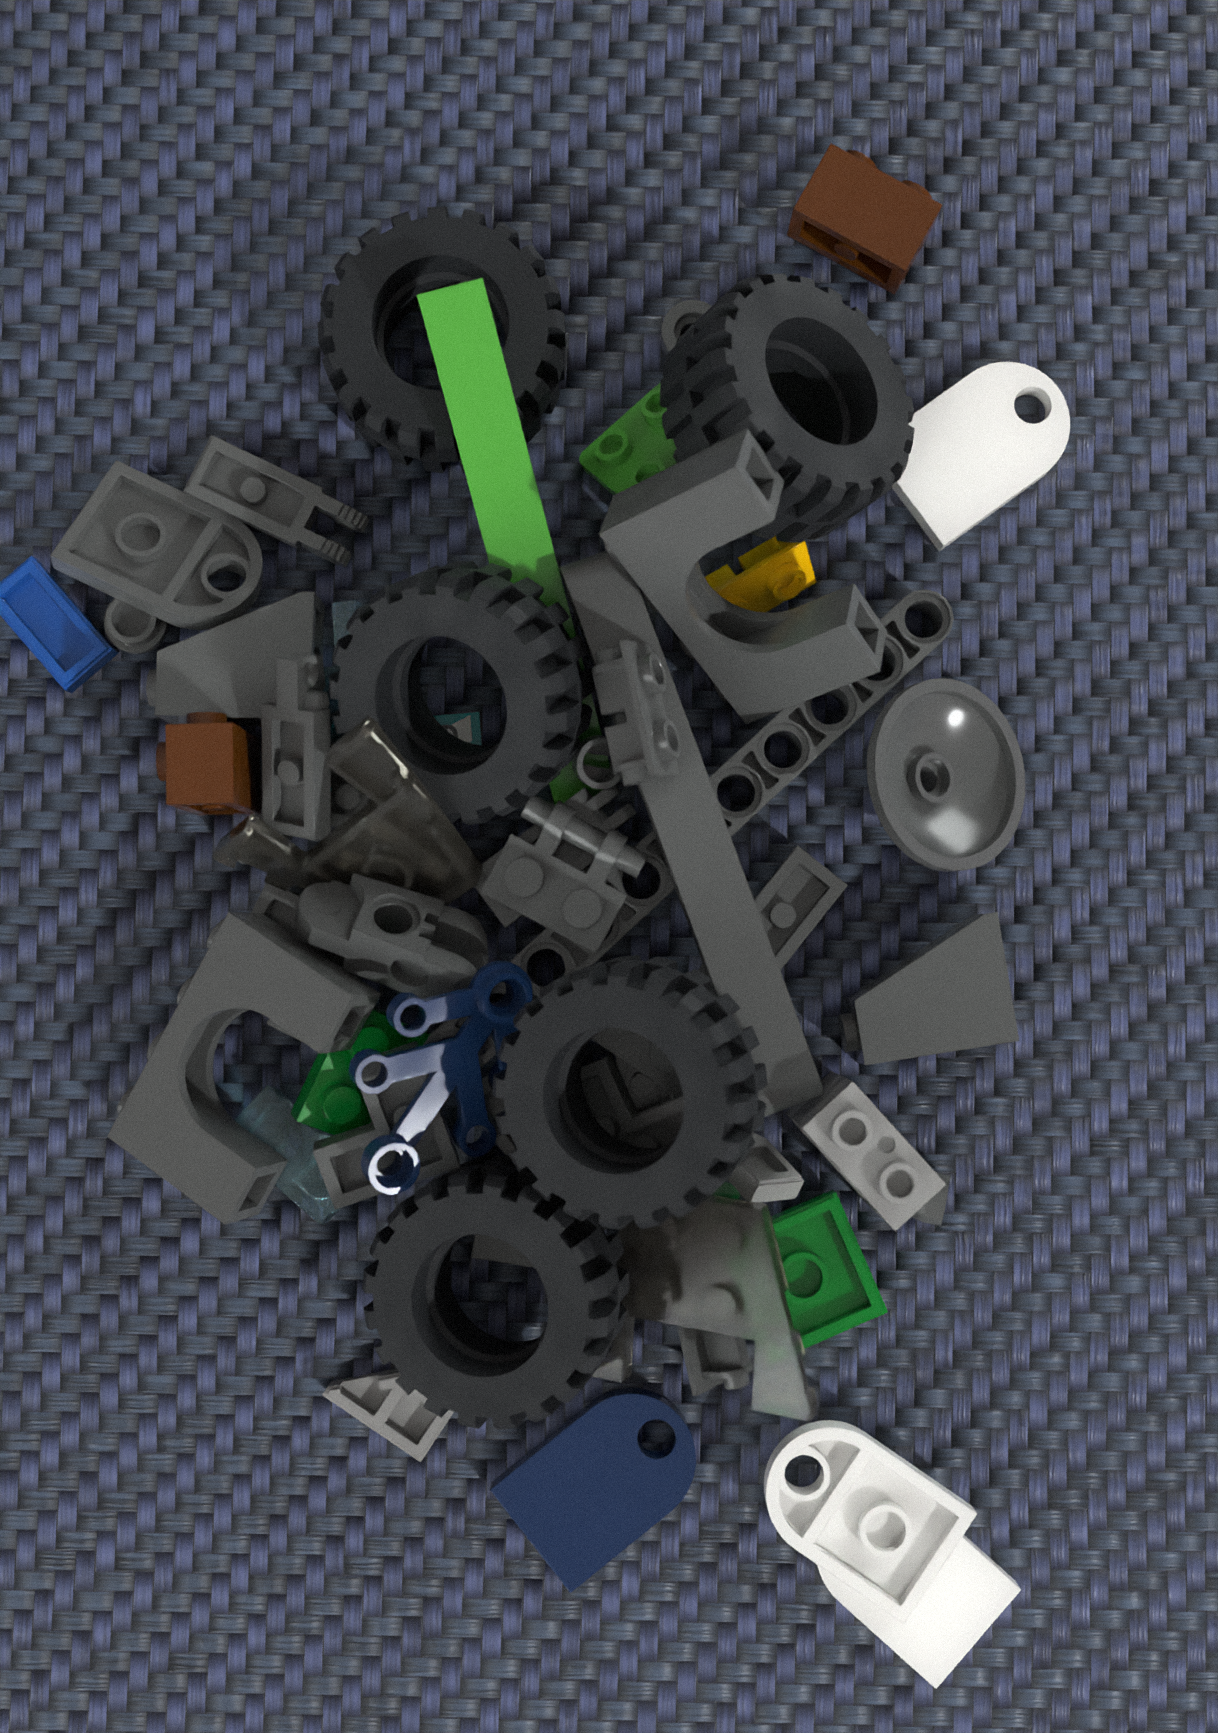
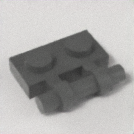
[480,795,649,954]

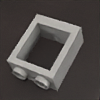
[785,1071,946,1231]

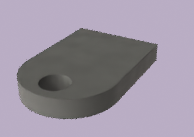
[50,460,263,630]

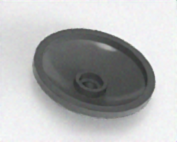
[867,678,1025,872]

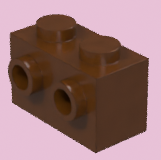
[787,143,942,295]
[156,712,261,815]

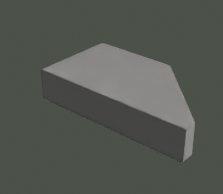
[728,1133,804,1204]
[322,1368,454,1462]

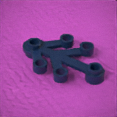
[348,960,533,1195]

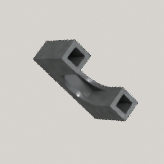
[599,428,887,724]
[107,912,381,1225]

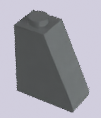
[146,591,325,727]
[838,912,1019,1065]

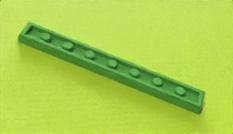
[417,278,610,805]

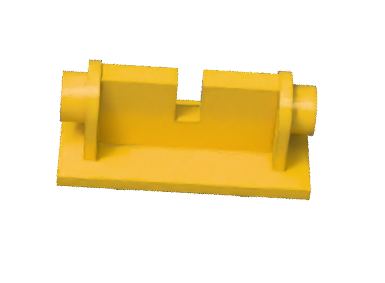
[704,536,817,613]

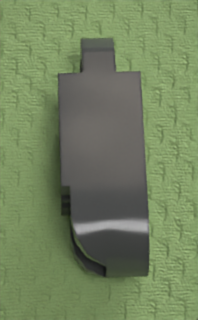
[295,873,489,999]

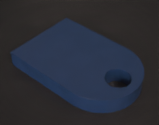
[490,1388,696,1593]

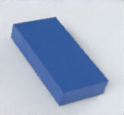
[0,555,119,694]

